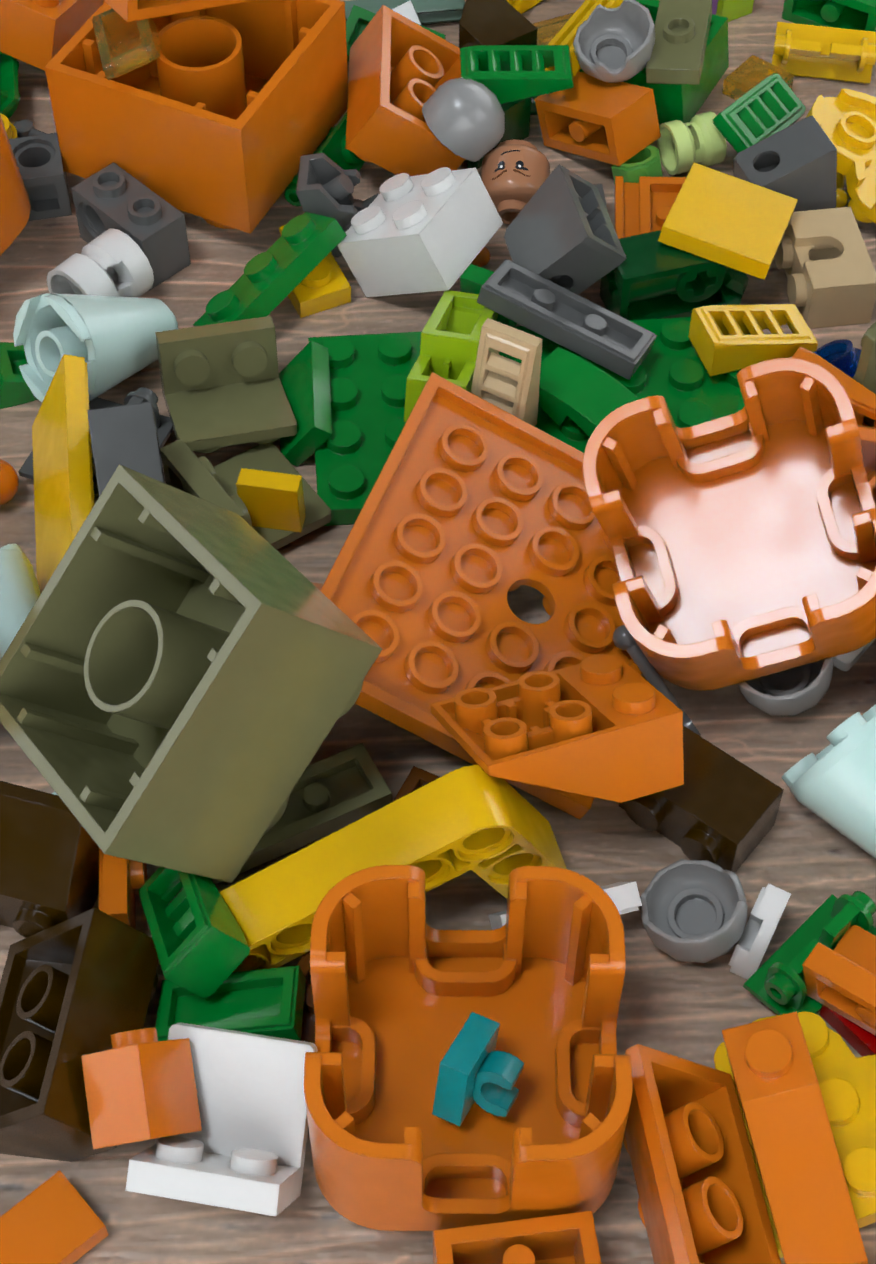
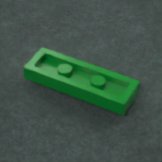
[193,212,347,327]

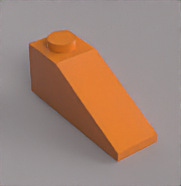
[722,1011,868,1264]

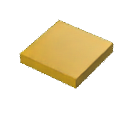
[658,162,798,280]

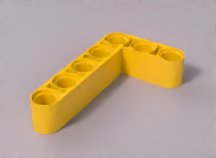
[219,765,567,972]

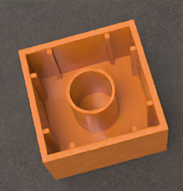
[44,0,348,234]

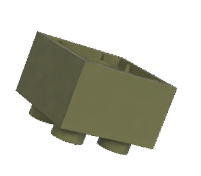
[0,464,383,883]

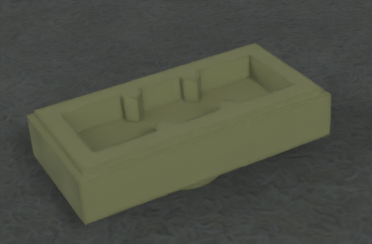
[646,0,712,85]

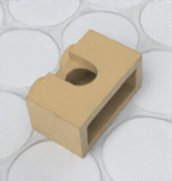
[775,207,876,329]

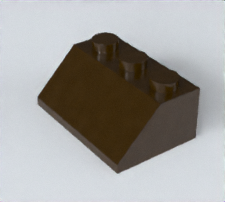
[0,781,99,938]
[0,907,159,1162]

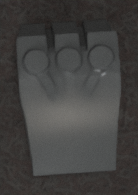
[296,153,379,257]

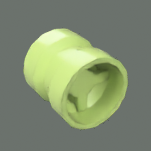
[657,111,727,175]

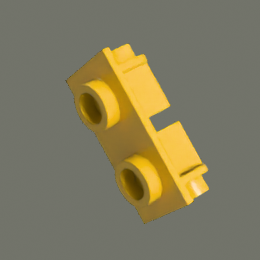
[770,22,876,84]

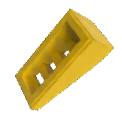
[688,304,818,376]

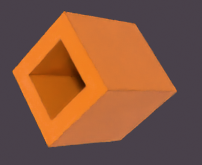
[81,1027,202,1149]

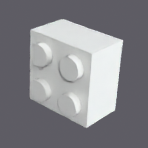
[337,167,503,297]

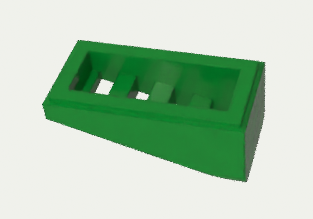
[460,45,574,104]
[712,73,806,153]
[138,867,250,998]

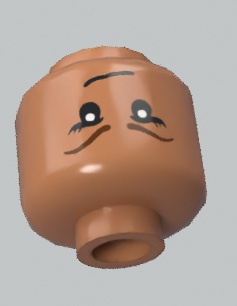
[481,139,550,225]

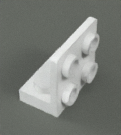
[125,1022,318,1217]

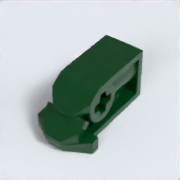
[600,230,749,320]

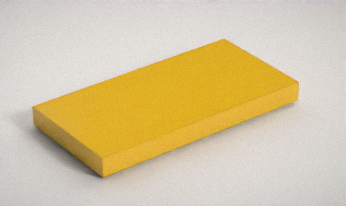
[32,354,94,593]

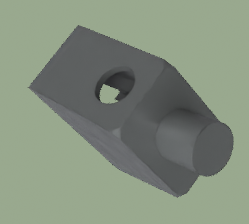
[733,115,837,212]
[504,164,627,295]

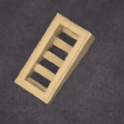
[471,318,543,427]

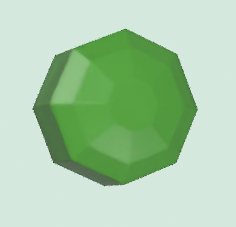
[611,145,663,184]

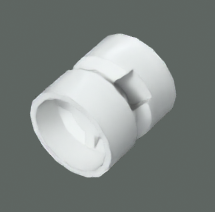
[46,228,154,298]

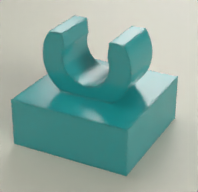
[432,1012,524,1126]

